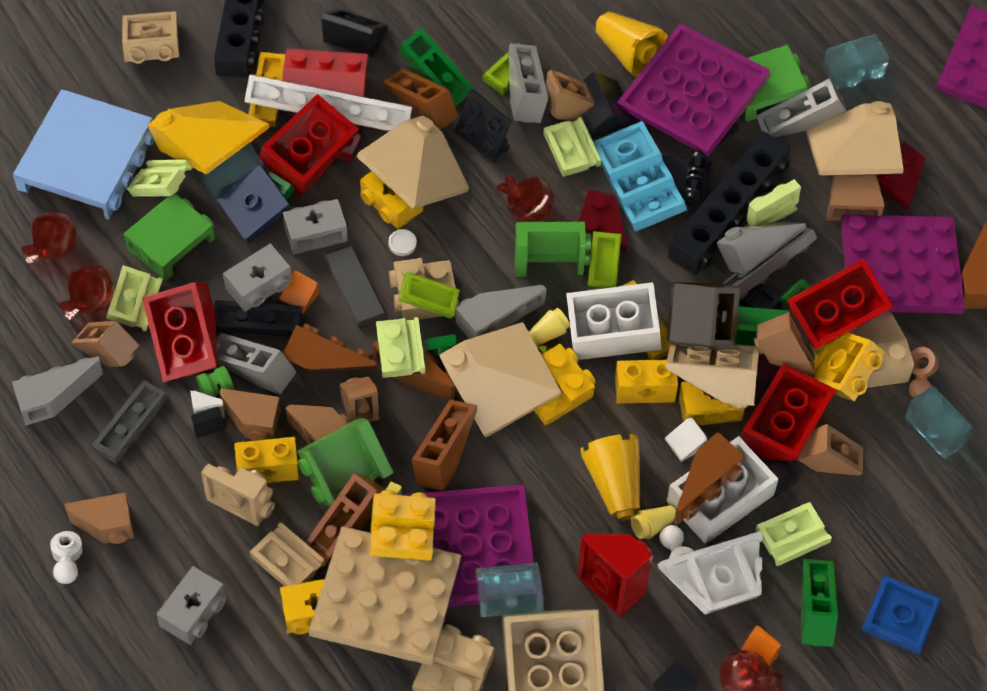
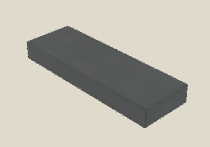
[325,246,385,328]
[91,380,169,464]

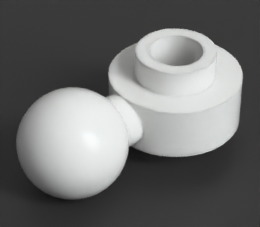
[659,525,694,559]
[50,531,83,584]

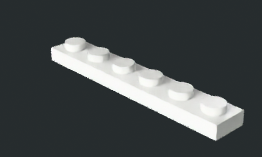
[244,75,413,131]

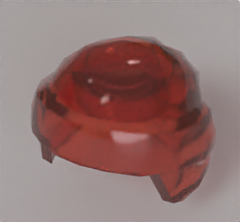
[496,174,554,222]
[22,212,77,264]
[59,265,114,320]
[719,650,782,691]

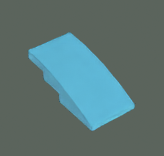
[593,121,687,232]

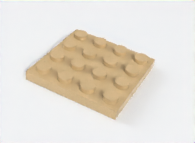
[309,526,461,666]

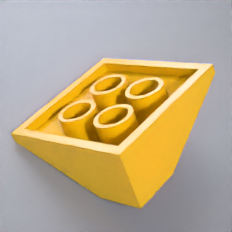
[147,101,270,175]

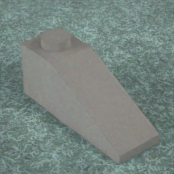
[509,43,548,123]
[756,79,848,138]
[717,222,807,274]
[456,285,546,339]
[217,333,297,394]

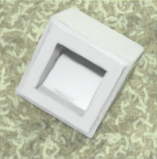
[190,391,225,419]
[665,417,707,462]

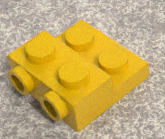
[806,333,885,402]
[534,343,596,426]
[369,490,435,561]

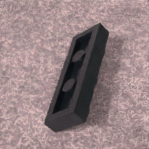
[214,300,302,336]

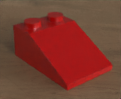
[259,94,359,197]
[142,282,219,382]

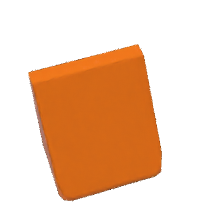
[279,270,319,314]
[740,626,781,672]

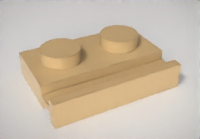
[250,522,325,586]

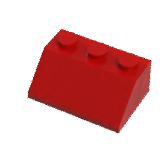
[281,49,368,111]
[787,258,893,350]
[741,363,836,461]
[577,534,653,618]

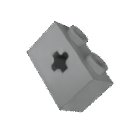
[283,199,348,255]
[223,244,292,312]
[156,566,226,645]

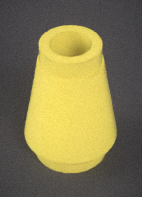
[529,308,570,346]
[631,505,676,539]

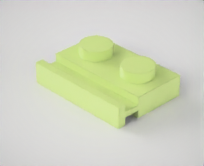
[544,117,601,177]
[127,159,192,197]
[746,179,801,227]
[106,265,163,332]
[376,317,425,378]
[756,502,832,566]

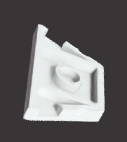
[658,531,763,614]

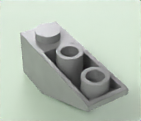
[12,356,103,426]

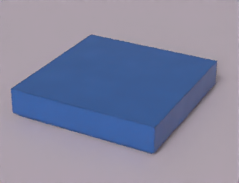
[861,575,941,655]

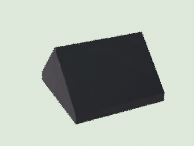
[321,9,388,58]
[581,71,637,138]

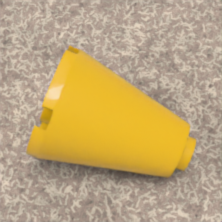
[596,12,669,77]
[580,434,640,521]

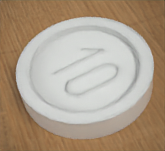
[389,229,417,256]

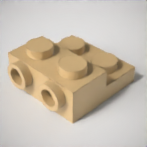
[122,11,179,64]
[389,258,459,321]
[201,464,275,526]
[413,625,494,691]

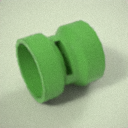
[196,365,234,398]

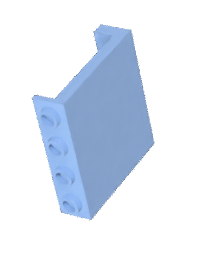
[13,89,155,220]

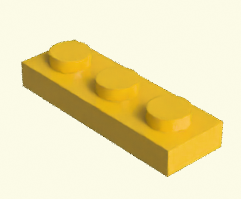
[249,52,285,127]

